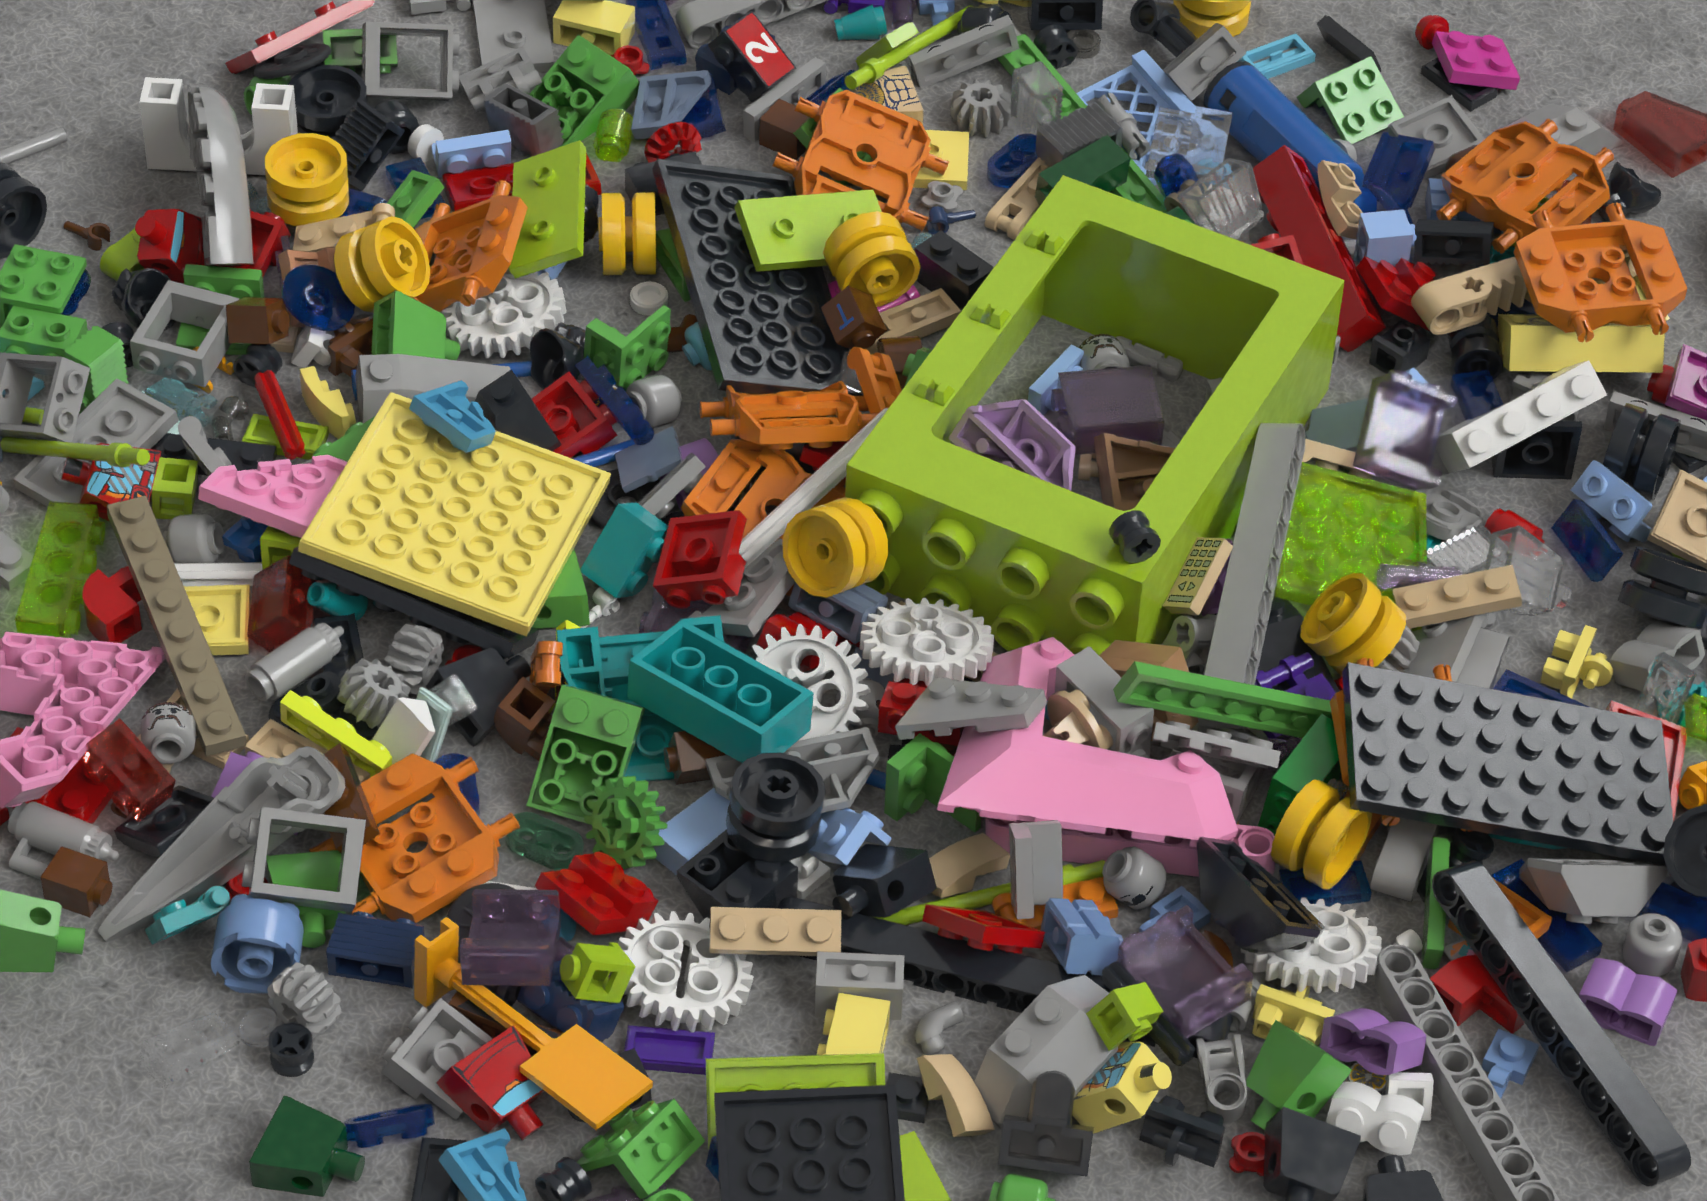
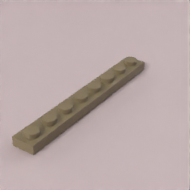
[107,496,246,756]

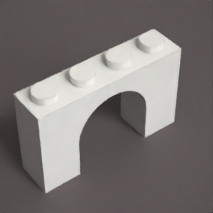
[139,77,298,175]
[1431,360,1607,473]

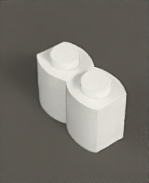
[1326,1082,1425,1155]

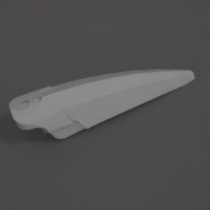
[98,746,345,942]

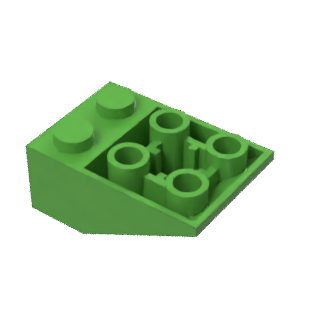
[529,35,640,147]
[526,684,646,825]

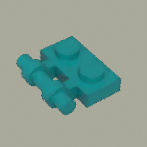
[145,886,231,945]

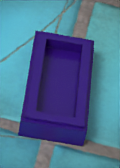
[624,1025,715,1075]

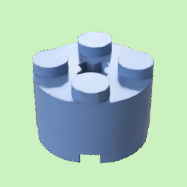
[211,894,304,993]

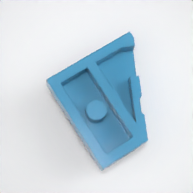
[409,380,496,453]
[438,1128,527,1201]

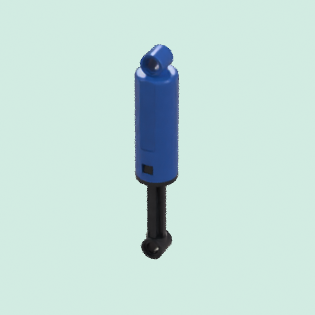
[1130,0,1377,213]

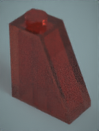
[1613,91,1707,178]

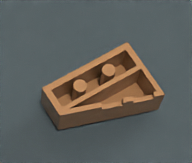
[1093,433,1175,511]

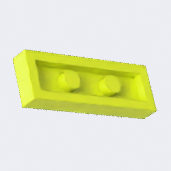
[280,690,392,777]

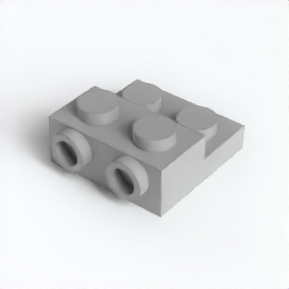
[381,998,493,1120]

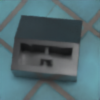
[677,829,798,919]

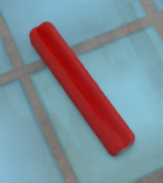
[254,370,306,460]

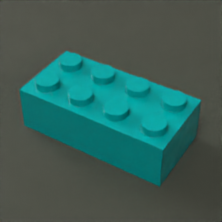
[627,620,814,763]

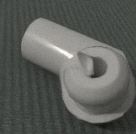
[915,1001,964,1055]

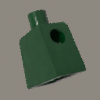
[249,1096,365,1197]

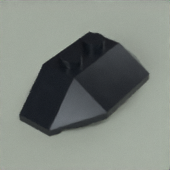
[1197,837,1325,953]

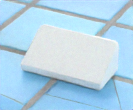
[372,697,435,765]

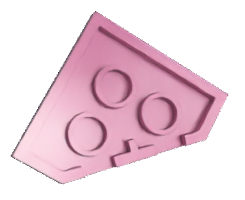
[198,455,347,538]

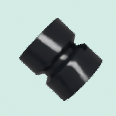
[1448,314,1504,382]

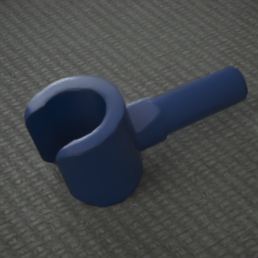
[926,206,976,235]

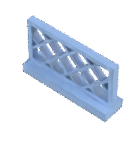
[1076,50,1223,186]

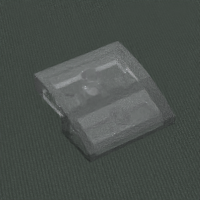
[1146,106,1233,181]

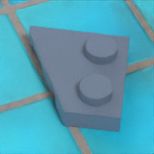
[631,70,711,139]

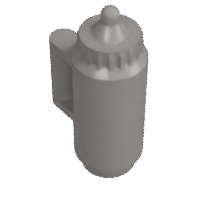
[245,623,344,701]
[8,801,119,880]

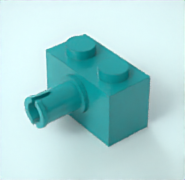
[580,502,668,598]

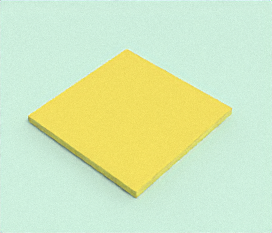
[298,392,611,637]

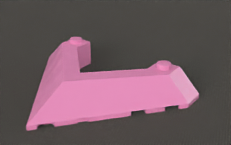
[0,632,166,808]
[937,637,1238,847]

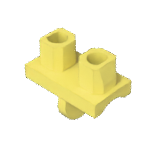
[1540,625,1613,703]
[1252,984,1335,1046]

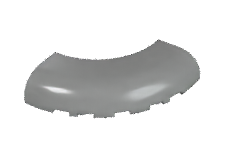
[187,84,254,266]

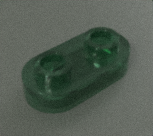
[505,812,584,871]

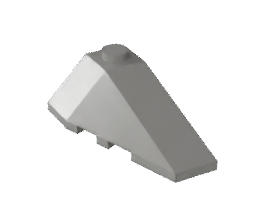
[355,354,510,423]

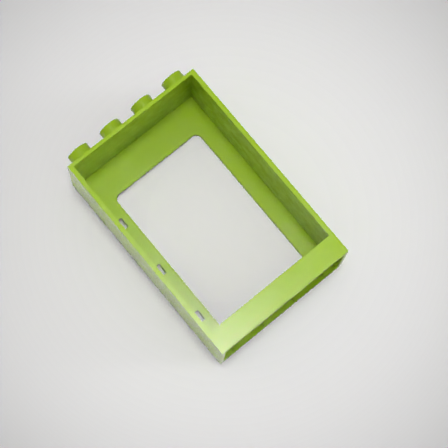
[845,175,1345,655]

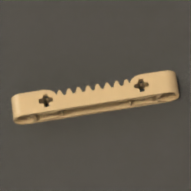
[1411,250,1637,335]

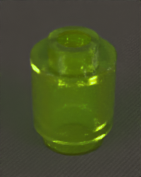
[593,109,633,162]

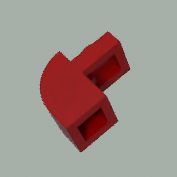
[82,566,142,643]
[1430,955,1524,1034]

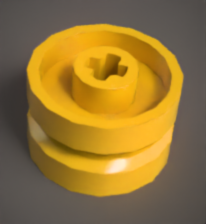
[1173,0,1251,38]
[265,133,349,226]
[598,192,656,275]
[823,211,921,307]
[334,216,430,313]
[782,497,888,598]
[1300,573,1406,676]
[1271,779,1372,889]

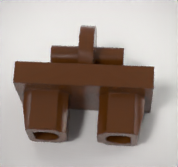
[328,318,373,377]

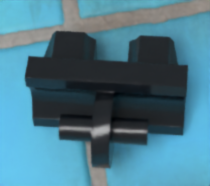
[1139,1095,1225,1168]

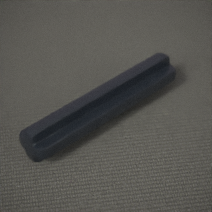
[1101,961,1195,1066]

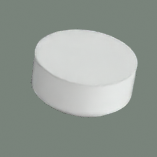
[408,124,444,163]
[630,281,668,315]

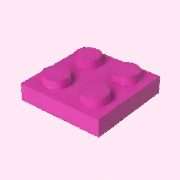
[1432,31,1520,90]

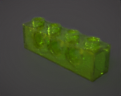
[15,501,105,638]

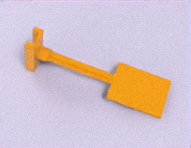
[414,917,653,1130]

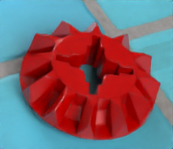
[644,122,702,163]

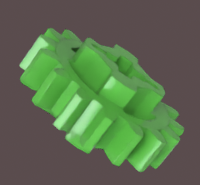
[584,776,668,869]

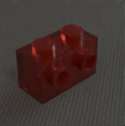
[247,554,317,652]
[83,718,176,822]

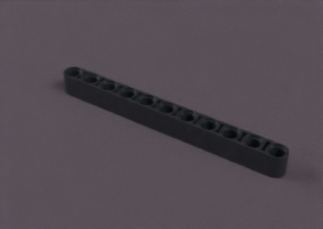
[777,897,1233,1058]

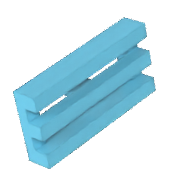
[1237,34,1316,79]

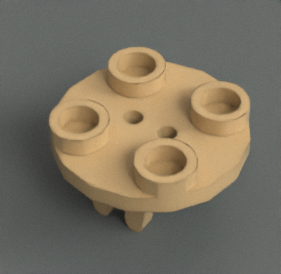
[1043,689,1113,749]

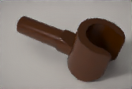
[64,221,111,251]

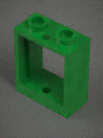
[1258,714,1343,836]

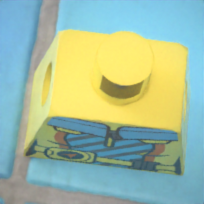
[1072,1042,1172,1134]

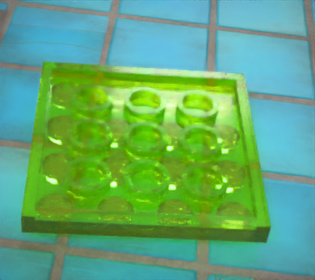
[1274,462,1427,631]

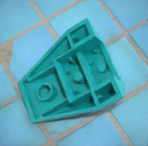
[557,615,724,782]

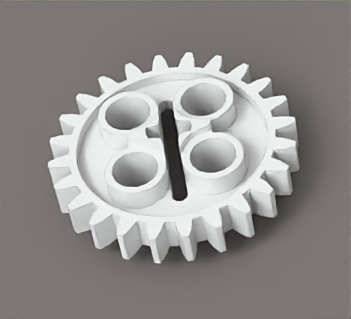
[442,268,567,358]
[860,598,994,687]
[752,624,871,741]
[1240,897,1382,993]
[618,911,754,1033]

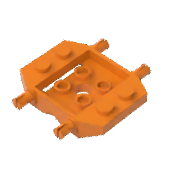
[772,90,949,231]
[1436,119,1614,254]
[413,180,528,312]
[1514,203,1688,343]
[699,381,879,450]
[681,439,846,596]
[309,753,520,923]

